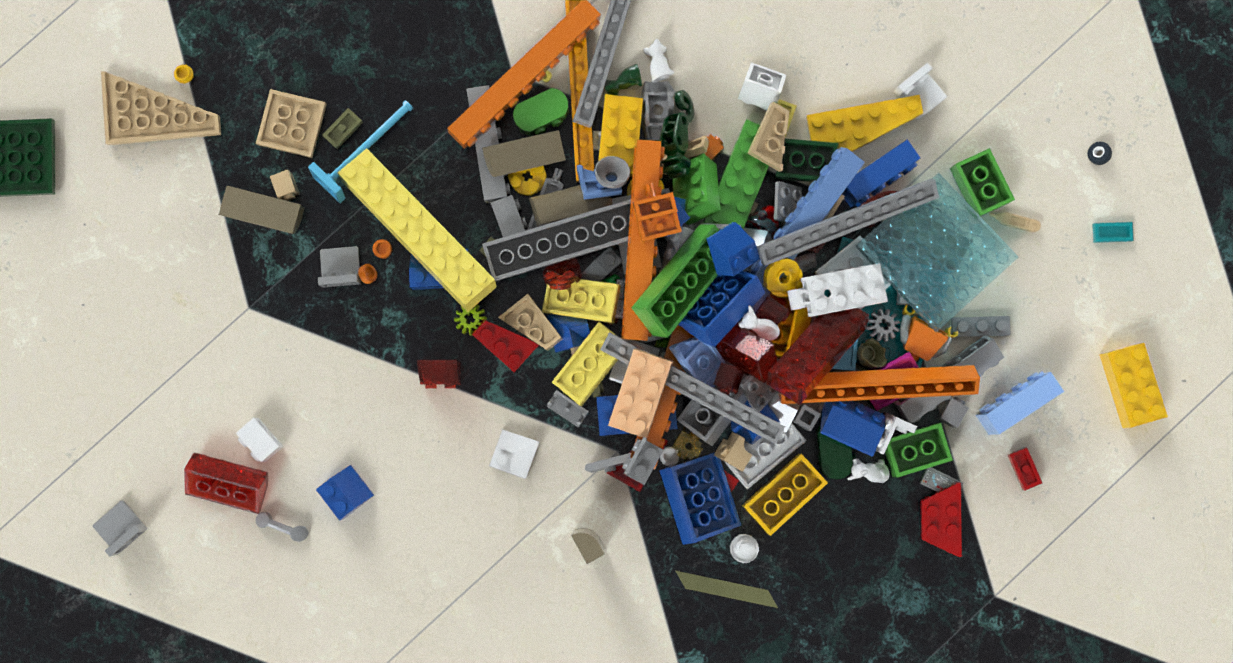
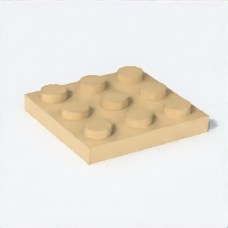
[256,89,327,158]

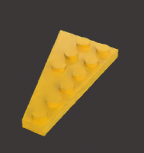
[806,95,923,152]

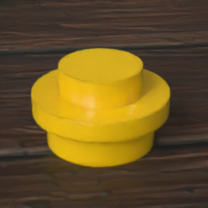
[174,64,194,84]

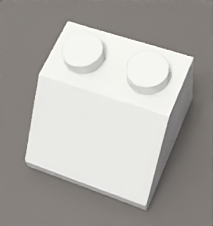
[738,63,786,110]

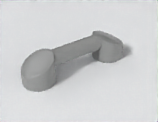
[256,512,308,542]

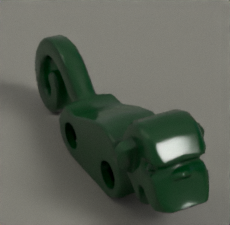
[659,90,694,179]

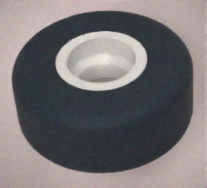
[1087,142,1112,165]

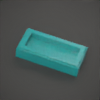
[1092,222,1134,243]

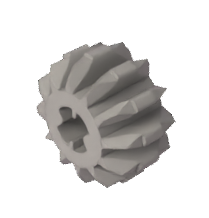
[866,309,900,342]

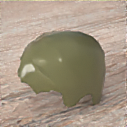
[857,337,887,370]

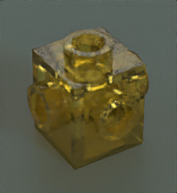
[672,431,703,461]

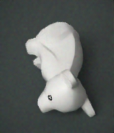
[643,39,674,83]
[738,305,780,343]
[847,459,890,483]

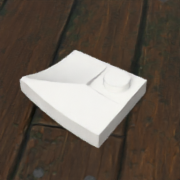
[489,429,539,479]

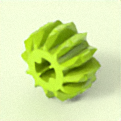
[454,304,487,336]

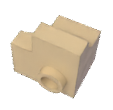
[714,432,752,472]

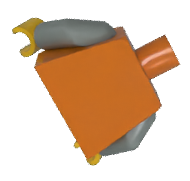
[900,305,958,362]

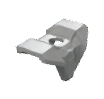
[640,80,675,140]

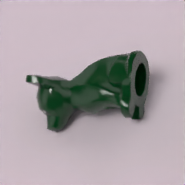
[605,64,642,95]

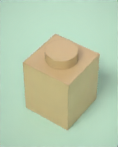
[270,170,300,201]

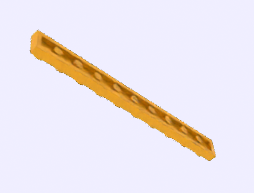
[565,0,594,182]

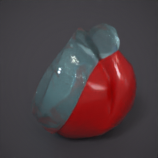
[744,205,779,238]

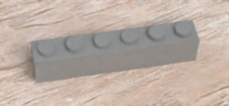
[467,85,511,203]
[893,335,1004,424]

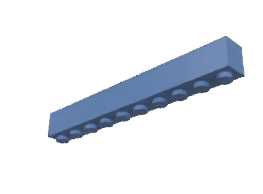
[747,147,865,313]

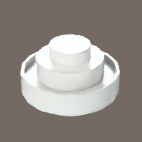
[730,534,759,563]

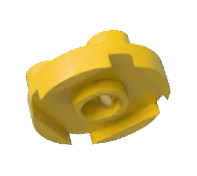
[508,166,547,196]
[763,257,803,297]

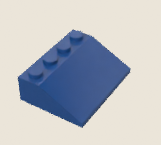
[678,271,766,347]
[659,452,741,545]

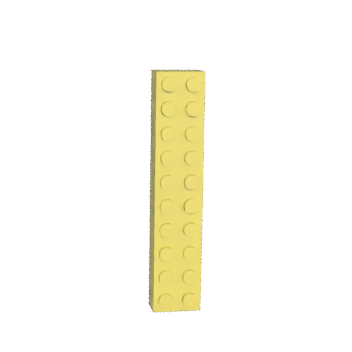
[338,148,497,312]

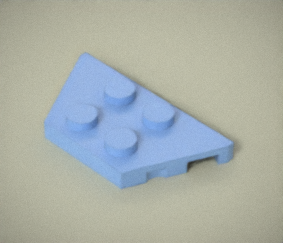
[669,337,726,388]

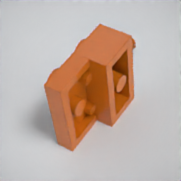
[633,183,682,242]

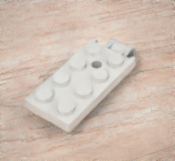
[787,263,888,317]

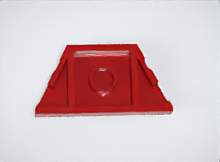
[921,482,962,557]

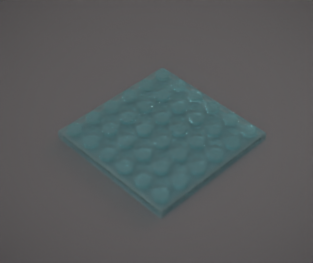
[855,173,1018,332]

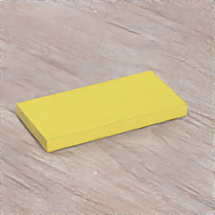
[542,275,621,323]
[552,322,618,406]

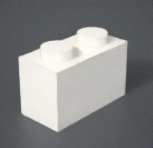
[236,418,284,462]

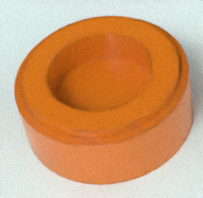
[373,239,393,259]
[358,264,377,284]

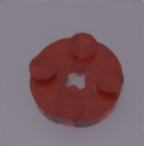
[543,258,582,290]

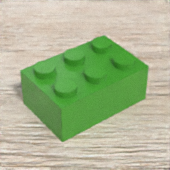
[950,148,1015,219]
[673,153,721,225]
[885,423,953,478]

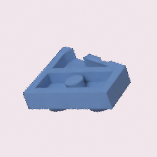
[577,165,622,200]

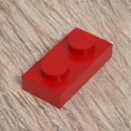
[1008,447,1042,491]

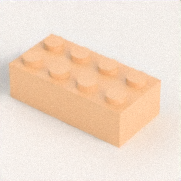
[608,348,673,438]

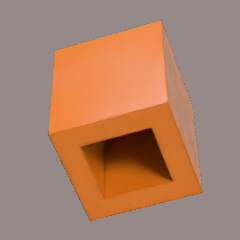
[704,134,724,161]

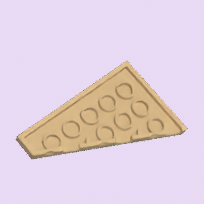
[101,71,221,145]

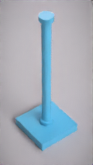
[308,100,413,203]

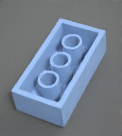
[976,371,1064,435]

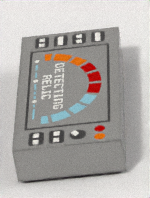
[919,467,963,492]

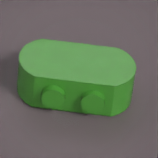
[513,88,569,136]

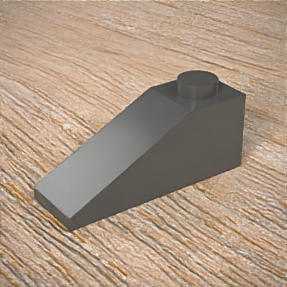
[576,247,622,282]

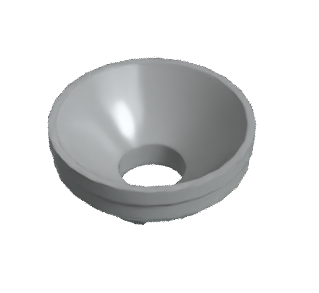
[595,156,630,189]

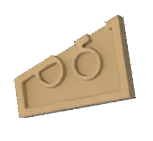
[748,102,789,172]
[498,294,563,351]

